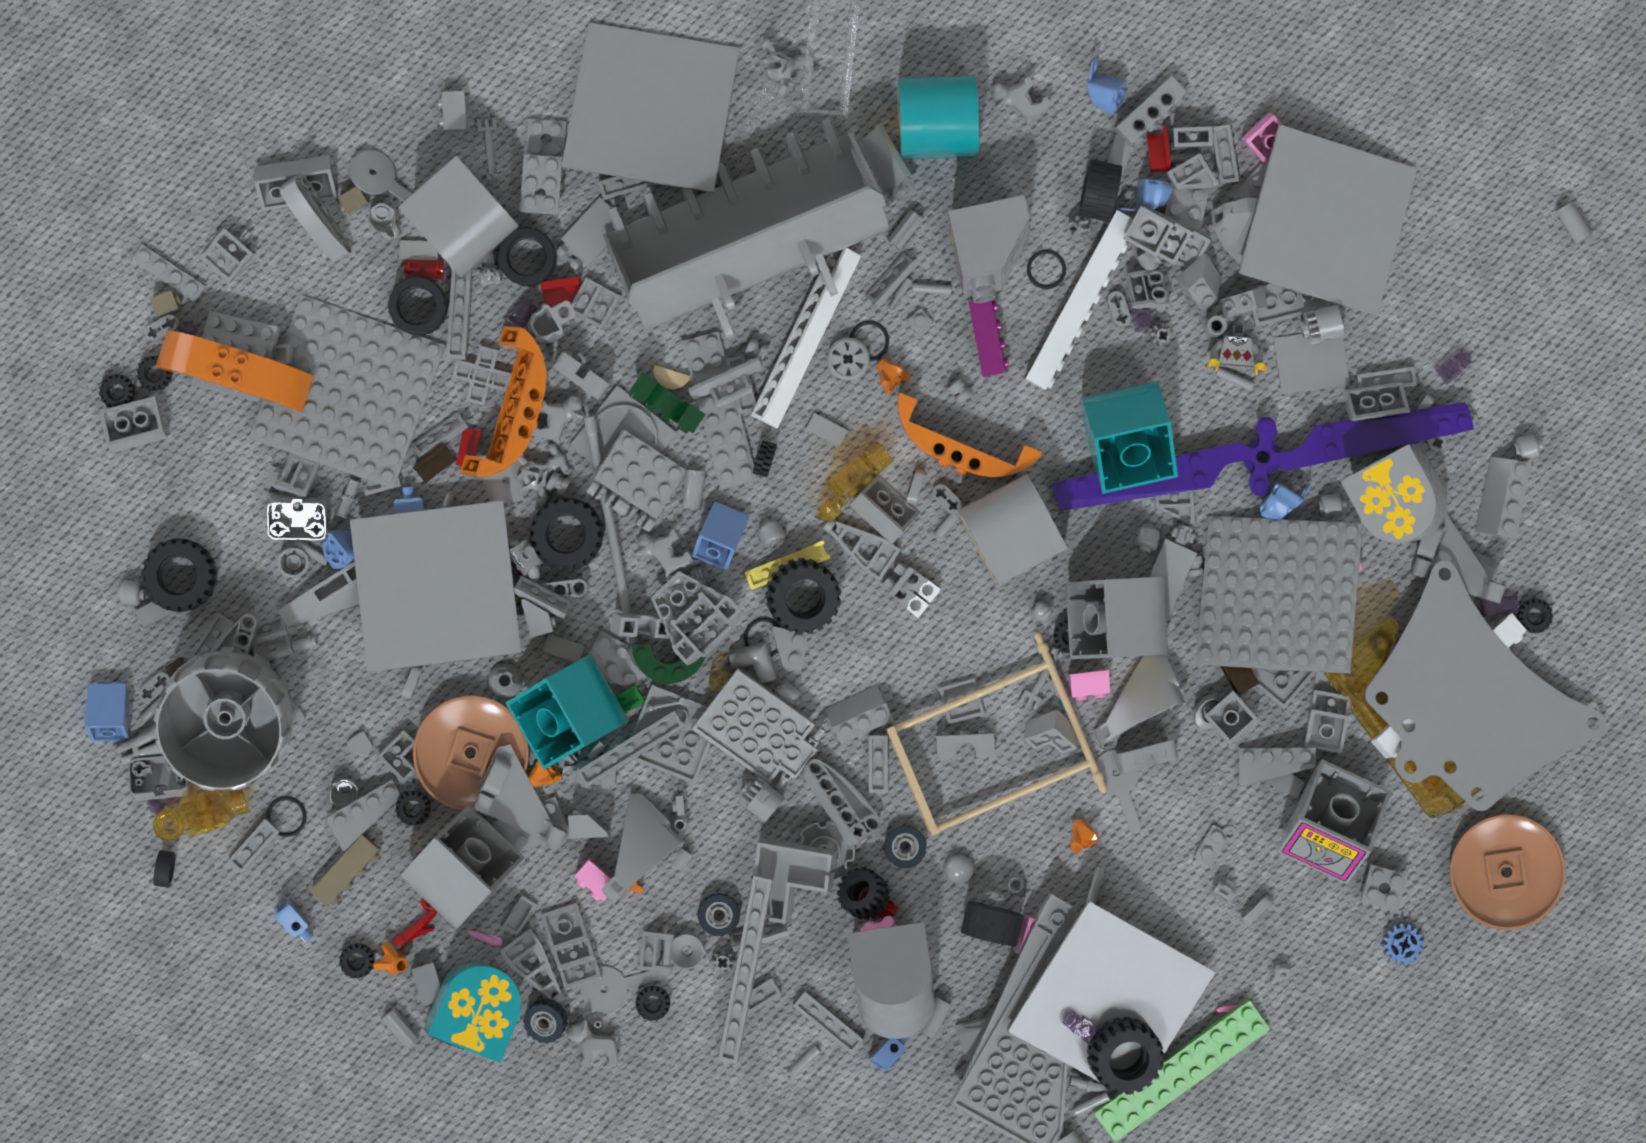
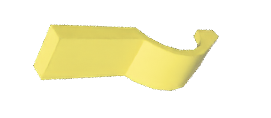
[744,540,831,590]

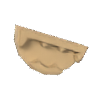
[654,365,691,390]

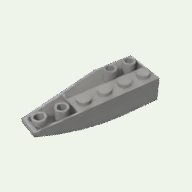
[278,561,359,627]

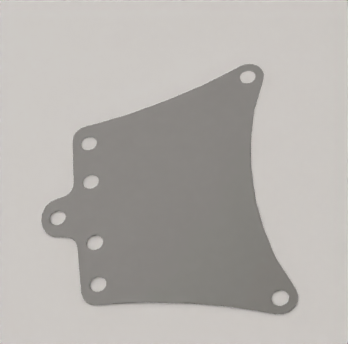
[1365,561,1607,811]

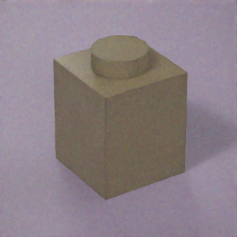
[337,187,369,215]
[150,290,182,318]

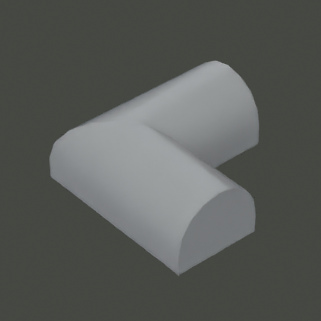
[729,641,777,684]
[377,729,416,783]

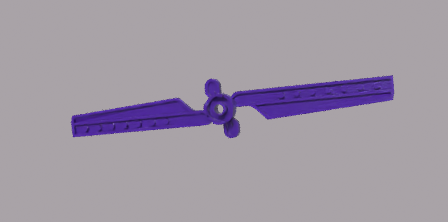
[1052,402,1474,511]

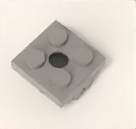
[1360,864,1408,912]

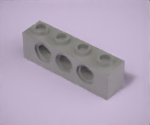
[1114,76,1187,147]

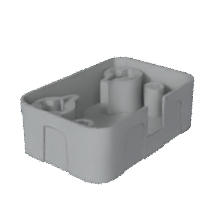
[552,351,611,401]
[267,496,328,540]
[1114,739,1179,773]
[129,756,191,801]

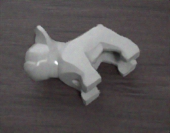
[991,76,1051,124]
[533,395,586,444]
[636,529,695,577]
[566,1017,619,1067]

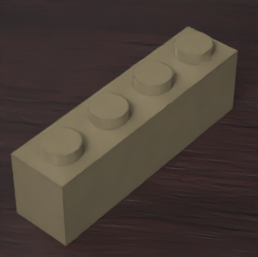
[310,834,380,907]

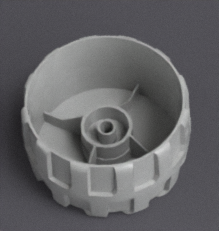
[154,647,294,791]

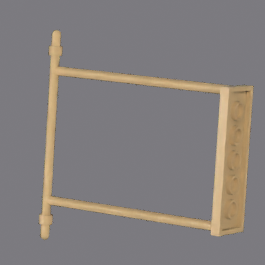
[885,632,1107,836]

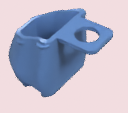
[1087,57,1127,114]
[1118,179,1172,211]
[1260,482,1311,520]
[323,529,354,570]

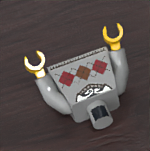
[1206,325,1266,375]
[508,537,541,598]

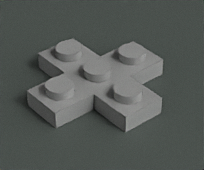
[452,346,511,406]

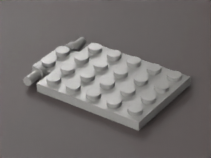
[692,668,826,790]

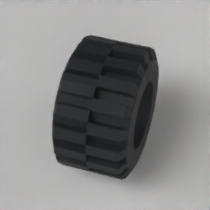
[837,867,890,920]

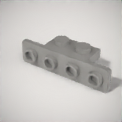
[688,357,763,408]

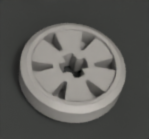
[827,338,870,380]

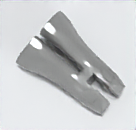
[115,722,163,766]

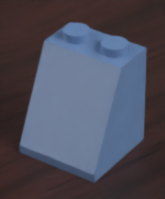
[691,501,750,571]
[85,682,130,742]

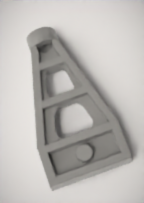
[823,517,901,581]
[499,928,566,1003]

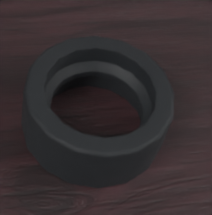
[153,850,176,888]

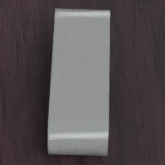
[539,579,588,598]

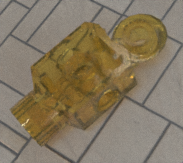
[815,441,894,523]
[153,788,250,841]

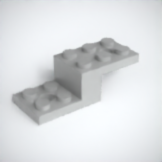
[520,119,567,215]

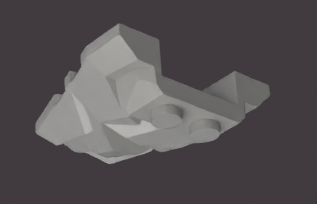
[651,571,743,666]

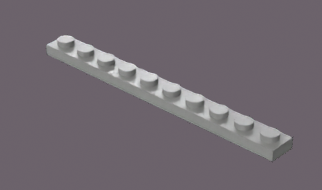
[718,874,774,1064]

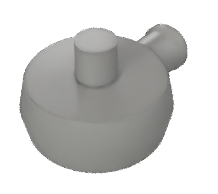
[1270,963,1291,984]

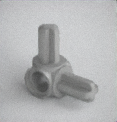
[480,249,501,286]

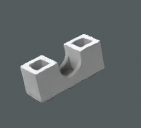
[610,612,670,639]
[936,730,995,759]

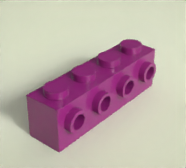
[968,300,1009,378]

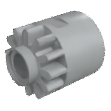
[1300,305,1344,344]
[739,777,785,823]

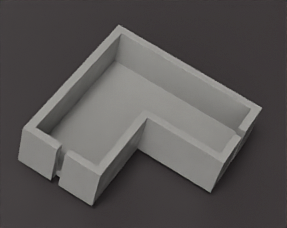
[753,838,837,924]

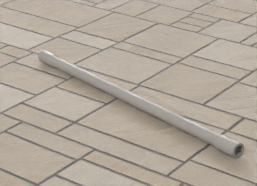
[583,416,639,643]

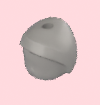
[1032,600,1053,621]

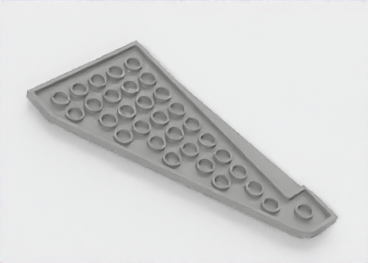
[950,893,1079,1143]

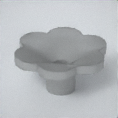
[587,1012,610,1035]

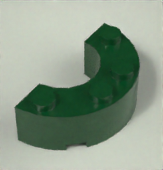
[629,372,706,434]
[628,643,706,684]

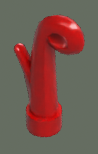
[392,898,437,951]

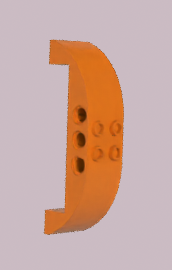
[460,326,547,477]
[155,330,314,413]
[897,393,1042,478]

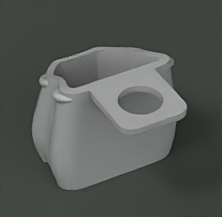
[527,300,576,344]

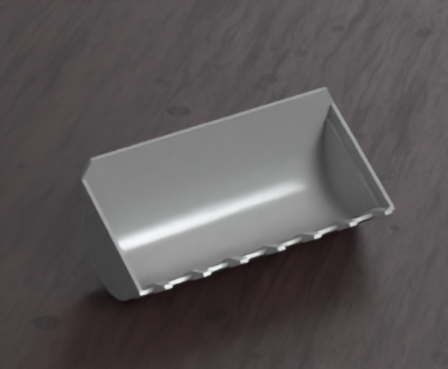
[603,118,889,340]

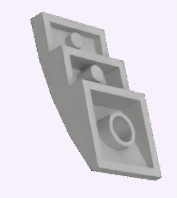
[1123,205,1212,269]
[1304,672,1355,754]
[541,902,602,990]

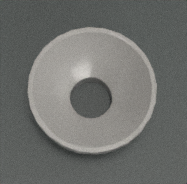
[488,663,523,698]
[671,934,704,969]

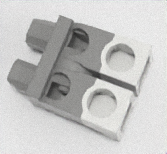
[882,563,941,618]

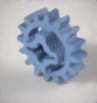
[1382,923,1425,966]

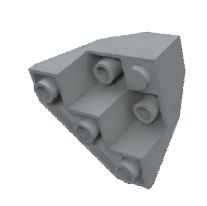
[1211,198,1259,265]

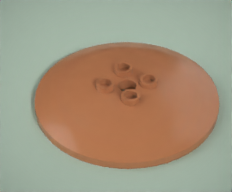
[413,696,529,811]
[1449,814,1566,930]

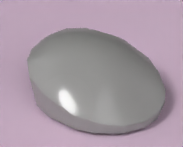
[1194,694,1222,730]

